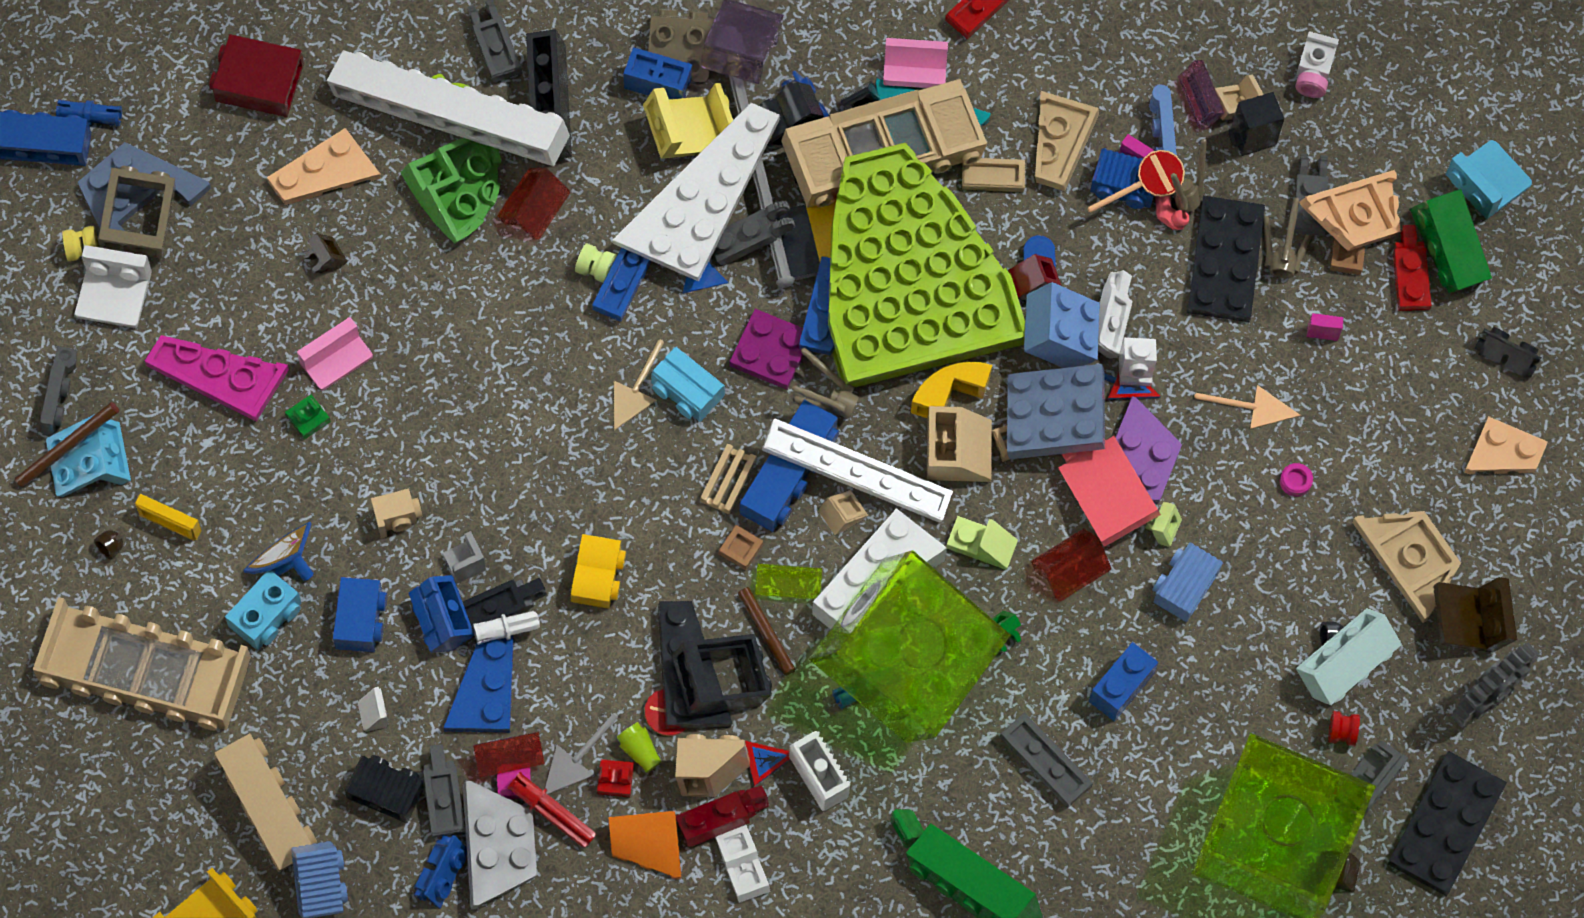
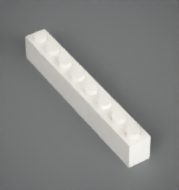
[327,50,570,166]

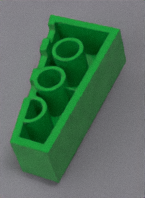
[906,823,1043,918]

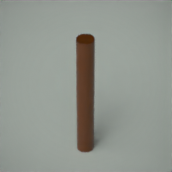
[738,587,796,676]

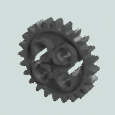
[1451,643,1540,728]

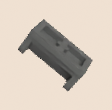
[1335,741,1408,816]

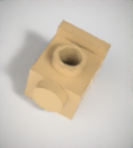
[371,488,423,538]

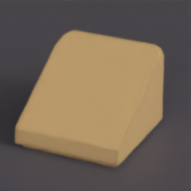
[818,490,868,535]

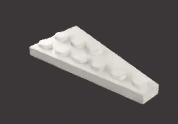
[613,103,780,281]

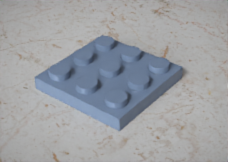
[1007,364,1105,459]

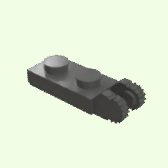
[467,0,522,83]
[1294,153,1329,236]
[714,201,795,265]

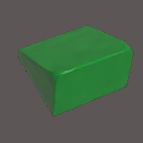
[890,809,924,848]

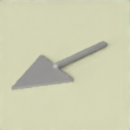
[545,713,618,794]

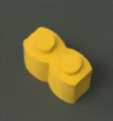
[571,534,626,609]

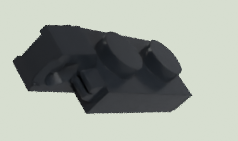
[463,577,547,632]

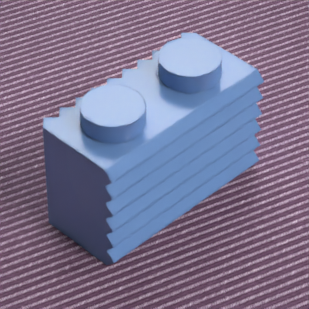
[1153,542,1223,622]
[291,841,348,918]

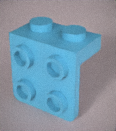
[1446,140,1532,220]

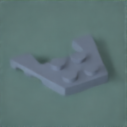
[78,142,211,231]

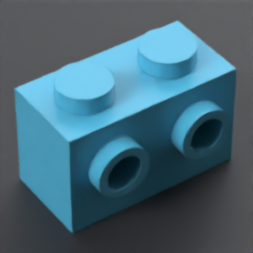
[225,570,301,651]

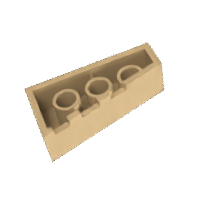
[214,733,317,872]

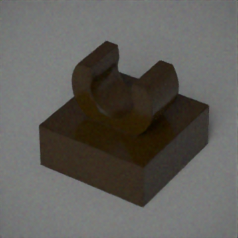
[304,233,348,273]

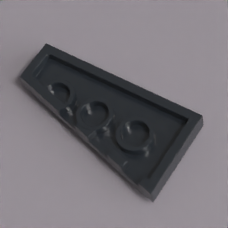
[658,601,733,729]

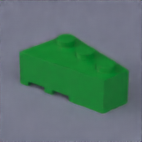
[1409,189,1492,293]

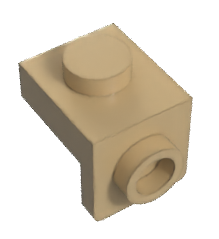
[1214,75,1264,121]

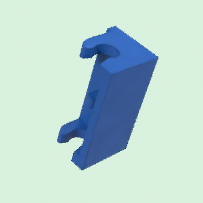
[623,47,692,99]

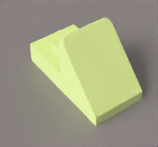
[946,516,1018,570]

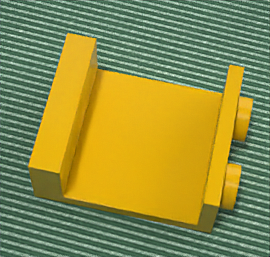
[152,868,258,918]

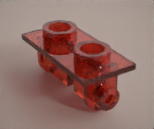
[473,732,545,778]

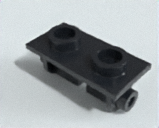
[1474,326,1542,378]

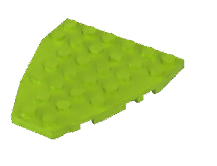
[828,143,1025,385]

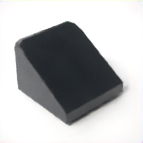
[841,81,880,109]

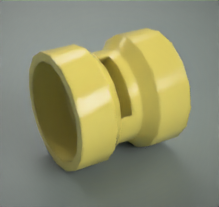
[62,226,99,262]

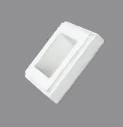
[358,687,389,732]

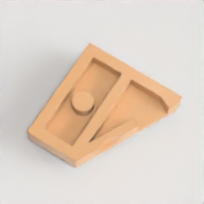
[1465,416,1548,474]

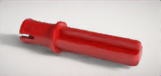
[507,772,596,848]

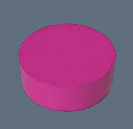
[1280,463,1313,497]

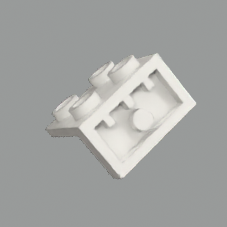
[75,245,152,328]

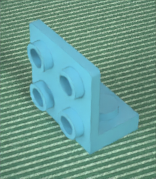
[46,414,131,497]

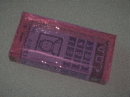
[1178,60,1224,130]

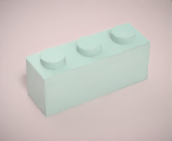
[1296,608,1402,705]

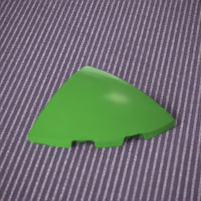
[400,138,501,244]

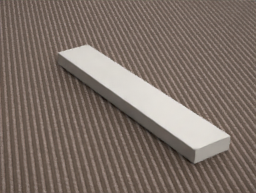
[762,419,953,522]

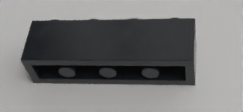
[526,29,572,159]

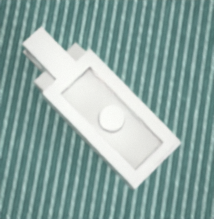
[1098,270,1133,359]

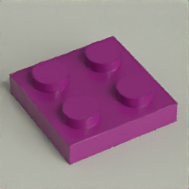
[729,309,804,390]

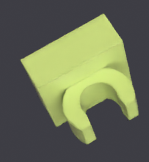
[1145,502,1182,547]

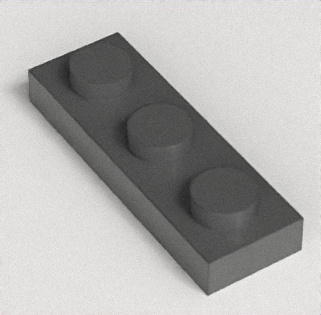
[1000,712,1093,808]

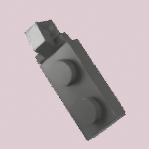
[40,346,77,436]
[423,744,466,839]

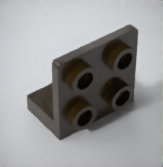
[1433,577,1517,653]

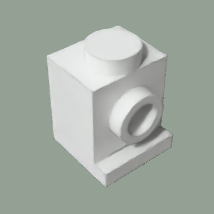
[1296,31,1339,80]
[1119,338,1157,386]

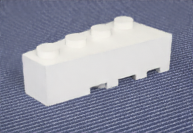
[812,508,947,634]

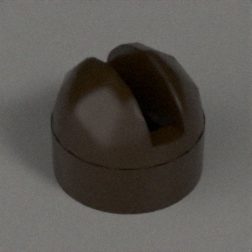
[94,530,123,559]

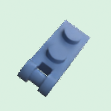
[1149,85,1177,155]

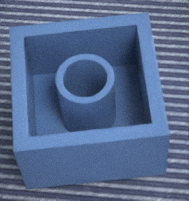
[1024,282,1100,368]

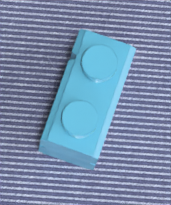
[651,347,725,422]

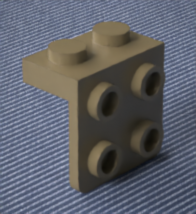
[648,8,714,82]

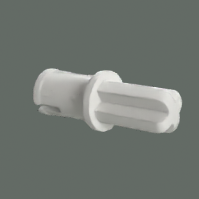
[473,611,540,645]

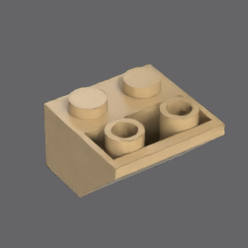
[927,406,992,482]
[675,734,750,797]

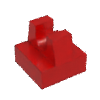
[597,759,634,798]

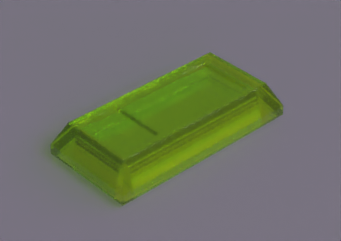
[755,563,822,599]

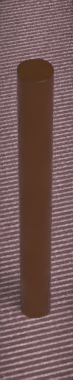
[15,402,119,487]

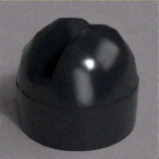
[1320,621,1344,646]

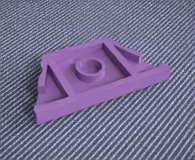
[1116,396,1182,504]

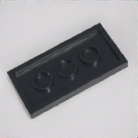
[1187,195,1265,323]
[1388,751,1507,896]

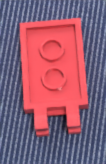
[1058,436,1161,547]

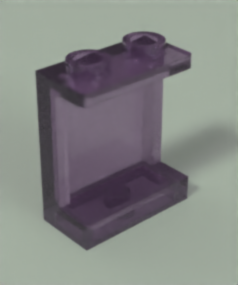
[701,0,784,84]

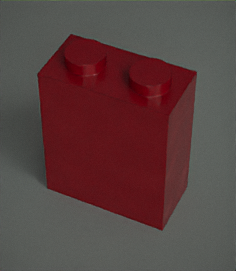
[209,34,304,118]

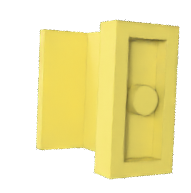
[643,83,733,159]

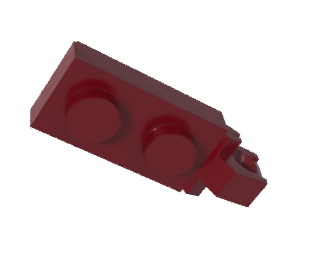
[675,785,769,847]

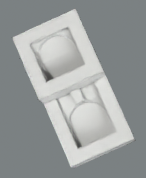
[715,825,770,903]

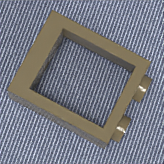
[98,166,176,259]

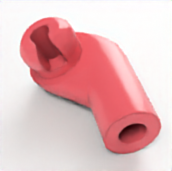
[1155,195,1190,230]

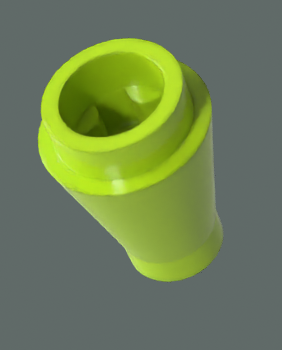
[617,722,662,773]

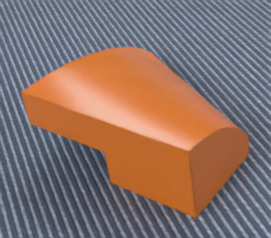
[608,811,681,880]

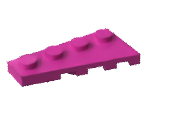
[145,335,289,422]

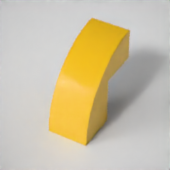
[911,362,993,419]

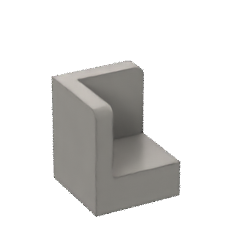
[442,531,486,584]

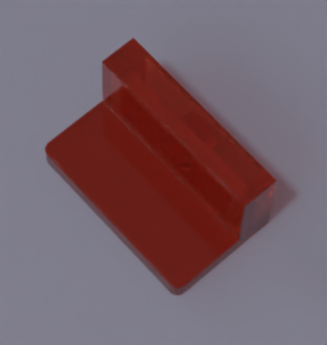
[497,168,570,240]
[1031,528,1111,601]

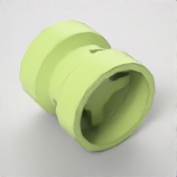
[575,243,617,283]

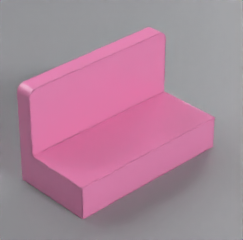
[883,38,948,88]
[297,317,373,391]

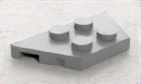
[463,781,537,909]

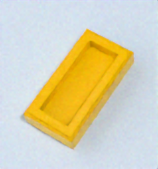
[135,494,202,541]

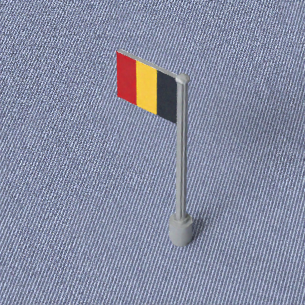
[712,28,836,288]

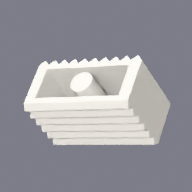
[789,731,850,811]

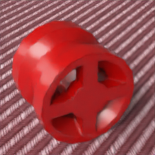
[1328,711,1360,747]

